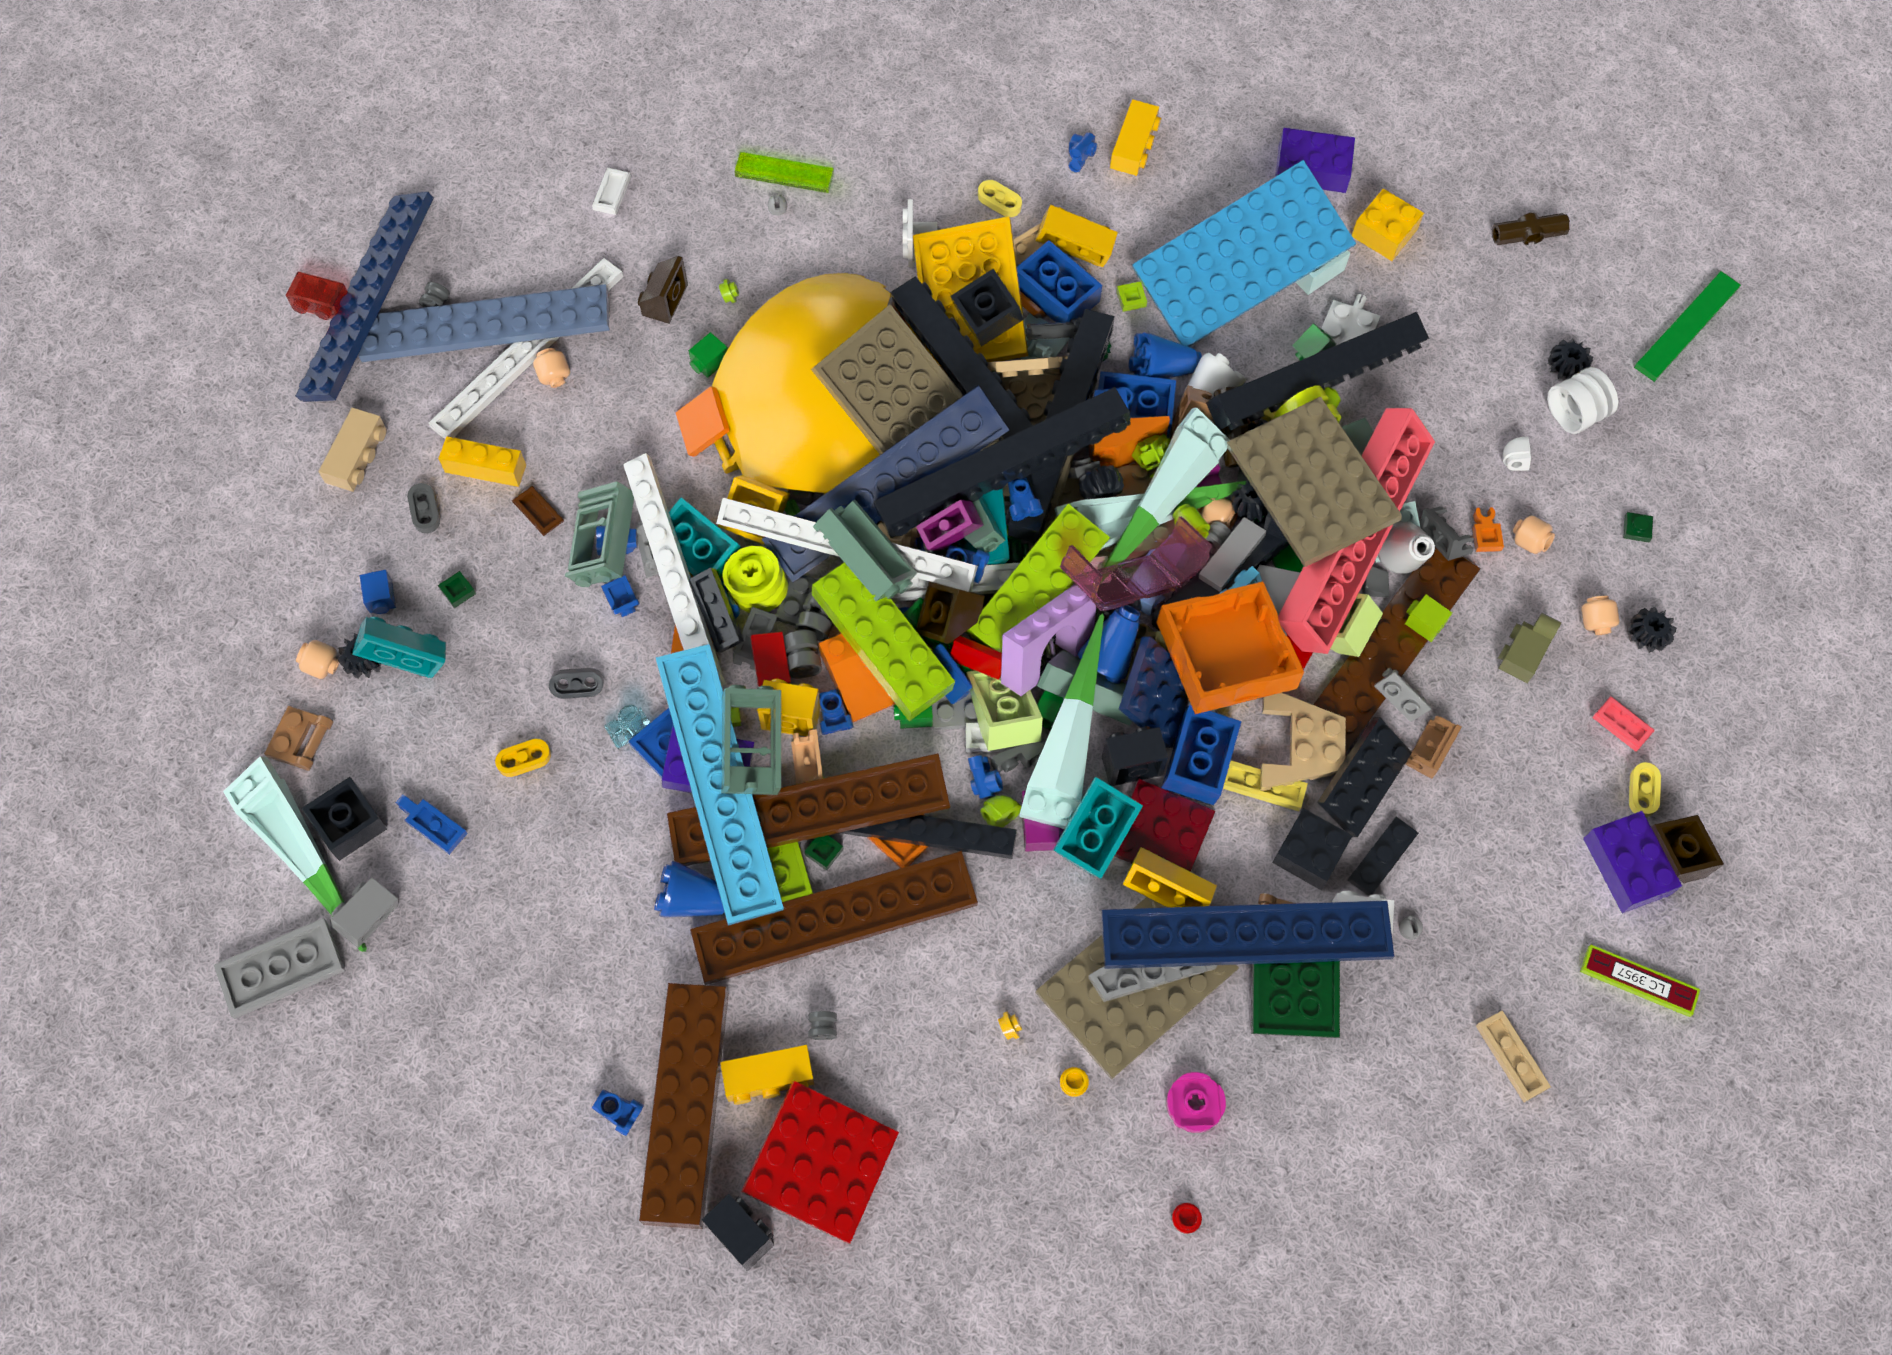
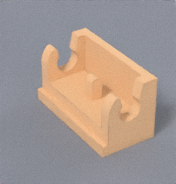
[791,729,823,784]

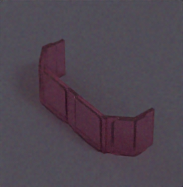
[1060,516,1212,611]

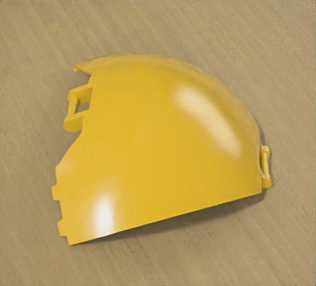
[712,273,916,493]

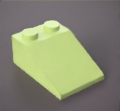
[966,671,1043,751]

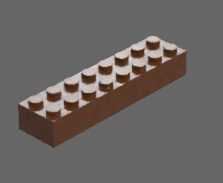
[639,983,729,1229]

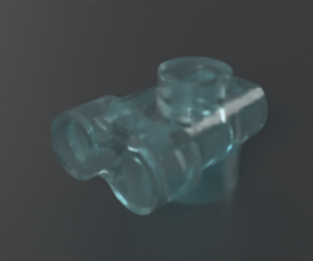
[604,705,650,749]

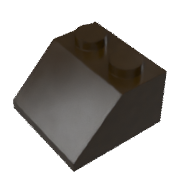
[638,256,688,324]
[916,581,985,644]
[1651,815,1724,884]

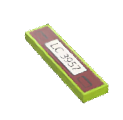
[1580,945,1701,1017]

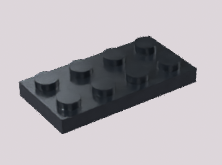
[1317,717,1412,838]

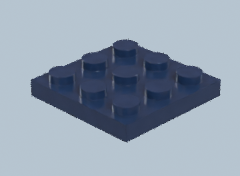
[1119,637,1188,748]

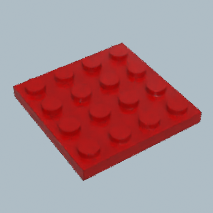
[741,1081,899,1244]

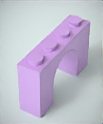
[1001,583,1097,696]

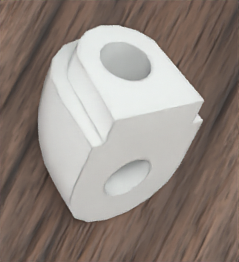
[1503,436,1531,471]

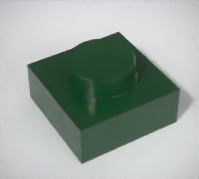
[1623,512,1653,543]
[437,571,476,608]
[804,835,844,871]

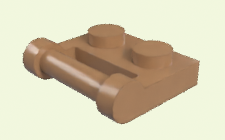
[264,706,334,771]

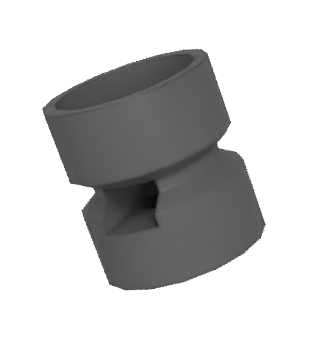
[795,592,832,641]
[783,630,822,679]

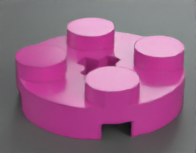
[1166,1072,1226,1133]

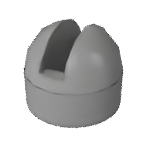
[768,195,787,216]
[1399,916,1423,940]

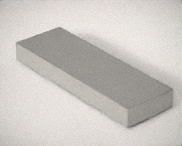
[1199,517,1266,592]

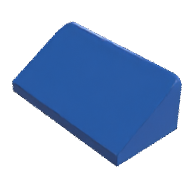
[932,644,972,704]

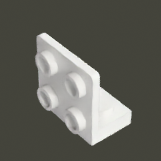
[903,199,937,267]

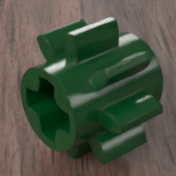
[1005,537,1029,564]

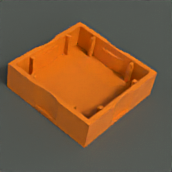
[1157,582,1304,714]

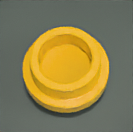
[998,1011,1022,1040]
[1060,1067,1089,1097]

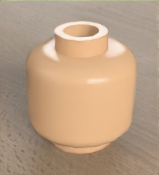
[533,348,570,388]
[1198,498,1238,529]
[1513,515,1555,554]
[1581,596,1620,635]
[296,640,339,679]

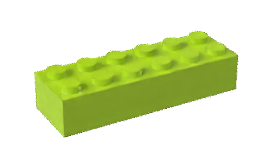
[965,503,1110,653]
[812,562,955,721]

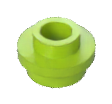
[719,278,739,303]

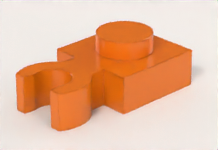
[1472,507,1504,552]

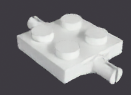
[1322,294,1380,346]

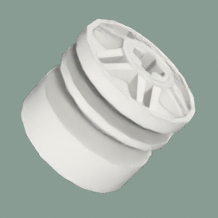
[1547,367,1618,434]

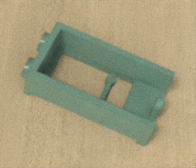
[565,481,634,587]
[813,500,917,601]
[721,685,781,795]

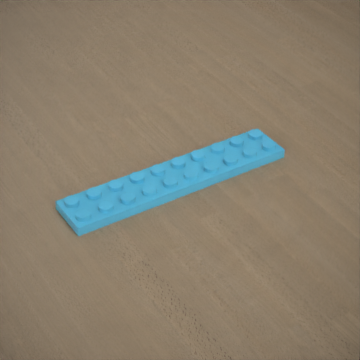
[656,644,784,925]

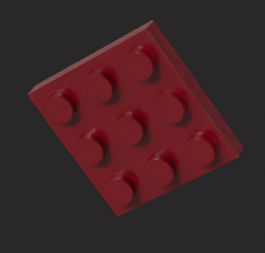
[1115,779,1216,872]

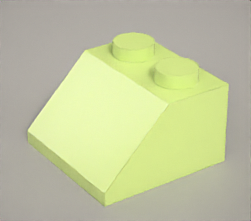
[1330,593,1383,657]

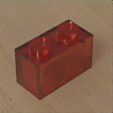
[285,271,348,320]

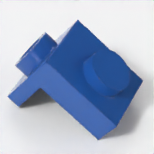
[601,575,640,617]

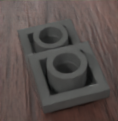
[991,743,1045,772]

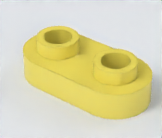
[978,180,1022,217]
[1629,762,1661,817]

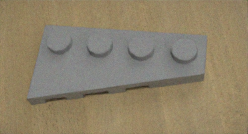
[1088,965,1217,1002]

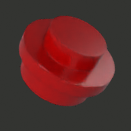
[1172,1203,1202,1234]

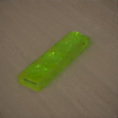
[734,152,834,193]

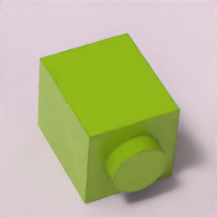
[1405,595,1452,642]

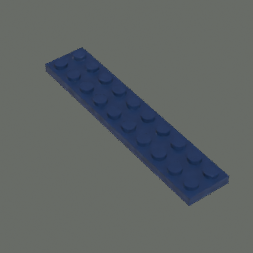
[295,191,434,402]
[761,385,1009,582]
[1101,901,1395,969]

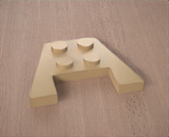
[987,356,1068,377]
[1260,693,1346,791]

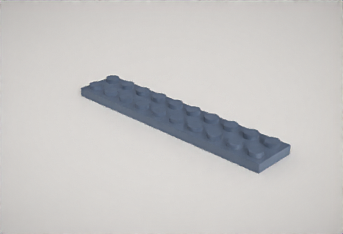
[358,284,610,362]

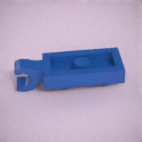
[395,794,468,855]

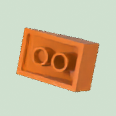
[1088,416,1170,468]
[819,634,895,722]

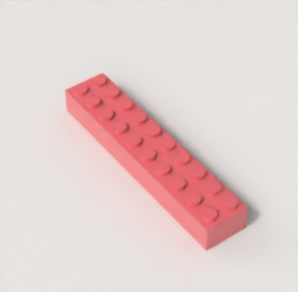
[1278,408,1435,654]

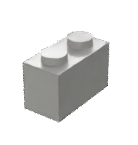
[331,878,398,948]

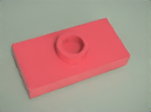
[1592,696,1655,752]

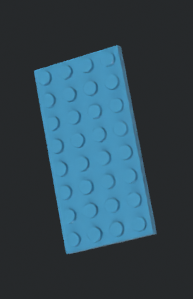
[1132,160,1356,347]

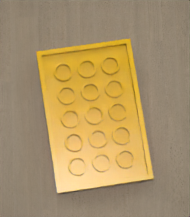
[913,216,1028,366]

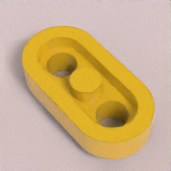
[495,739,551,777]

